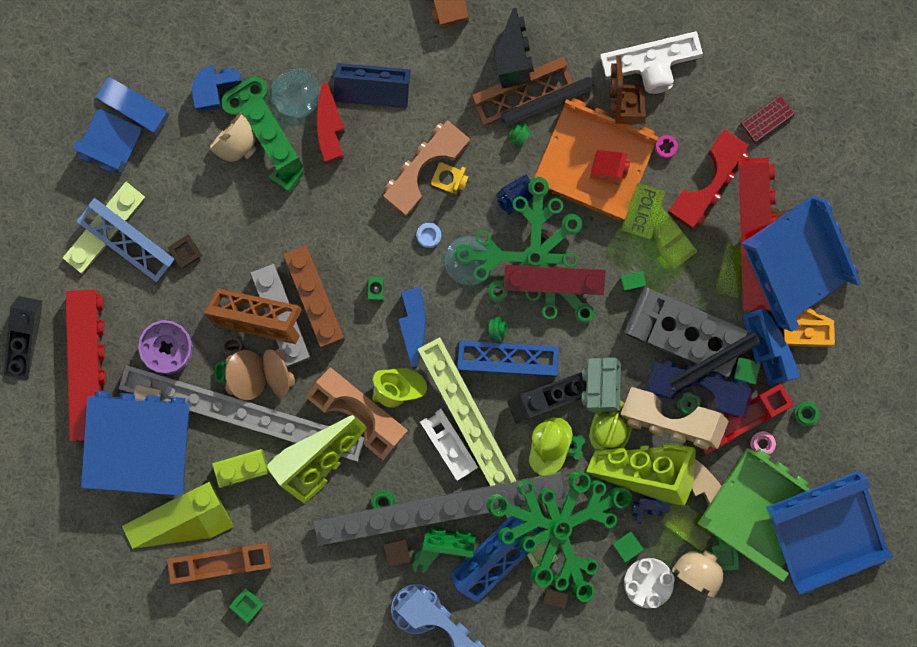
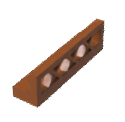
[472,56,573,126]
[205,288,302,344]

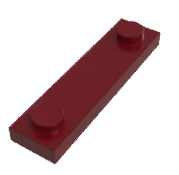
[503,265,606,295]

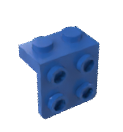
[73,109,142,174]

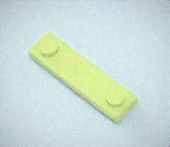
[63,182,146,274]

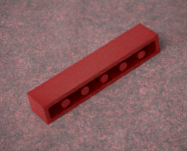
[738,157,776,311]
[66,290,106,442]

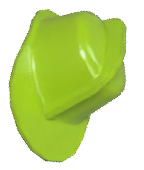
[372,368,427,408]
[589,400,633,450]
[529,417,573,475]

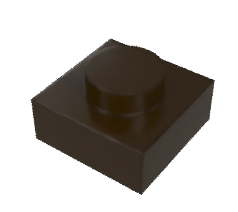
[168,234,203,269]

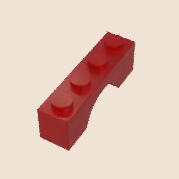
[667,129,749,230]
[700,383,794,455]

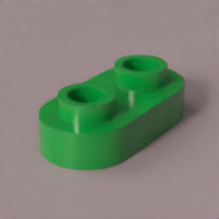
[222,76,268,116]

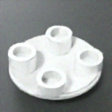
[624,558,675,608]

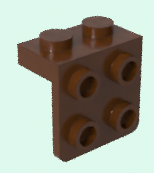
[609,55,646,125]

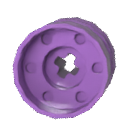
[138,320,193,375]

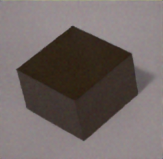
[384,540,411,567]
[542,588,569,609]

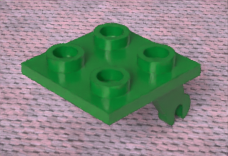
[413,526,476,573]

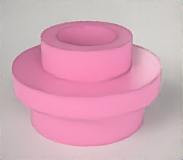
[750,431,776,455]

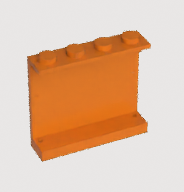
[534,99,659,222]

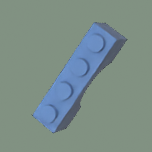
[394,586,485,647]

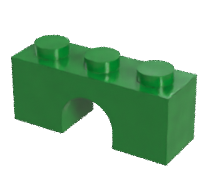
[241,98,304,180]

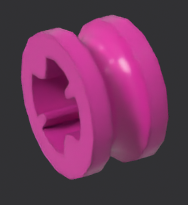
[655,135,678,159]

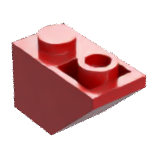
[590,150,631,184]

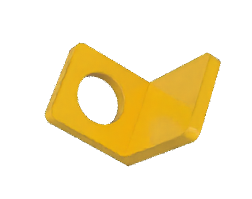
[431,162,468,195]

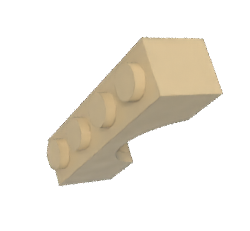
[621,387,729,450]

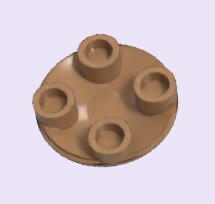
[263,349,295,398]
[225,350,266,400]

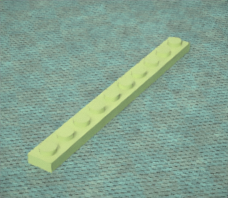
[418,337,558,568]

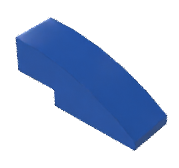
[95,77,170,136]
[398,287,426,369]
[742,308,800,386]

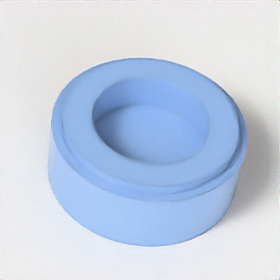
[416,223,441,248]

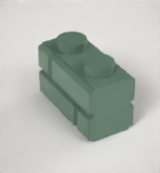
[582,358,621,413]

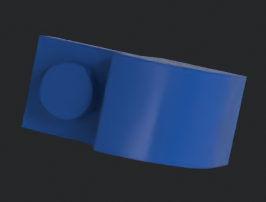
[192,65,242,112]

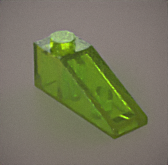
[646,193,697,272]

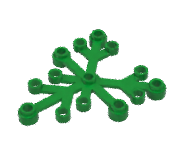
[454,177,595,323]
[486,471,632,602]

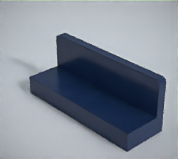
[334,63,411,108]

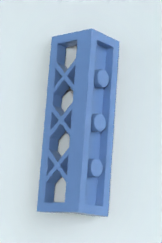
[77,198,174,282]

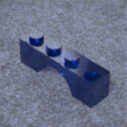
[646,359,754,419]

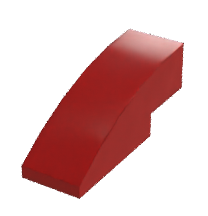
[317,82,345,164]

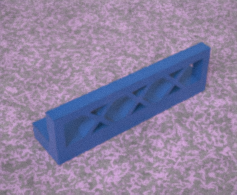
[458,341,559,377]
[450,507,544,602]

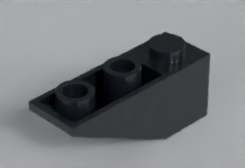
[495,8,534,89]
[4,296,42,379]
[507,372,586,424]

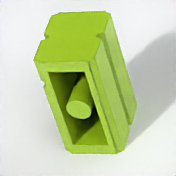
[212,449,270,488]

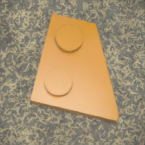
[783,308,835,347]

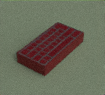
[740,94,796,143]

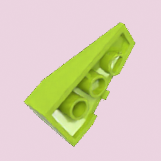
[266,415,367,504]
[586,443,696,506]
[122,482,234,549]

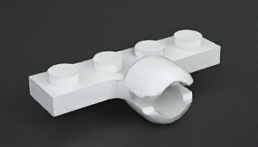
[600,31,703,94]

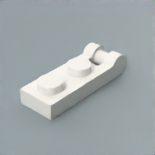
[420,409,478,481]

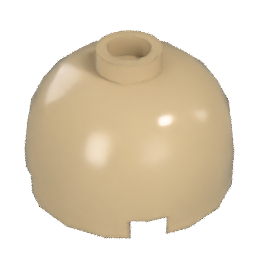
[210,112,257,162]
[672,550,723,598]

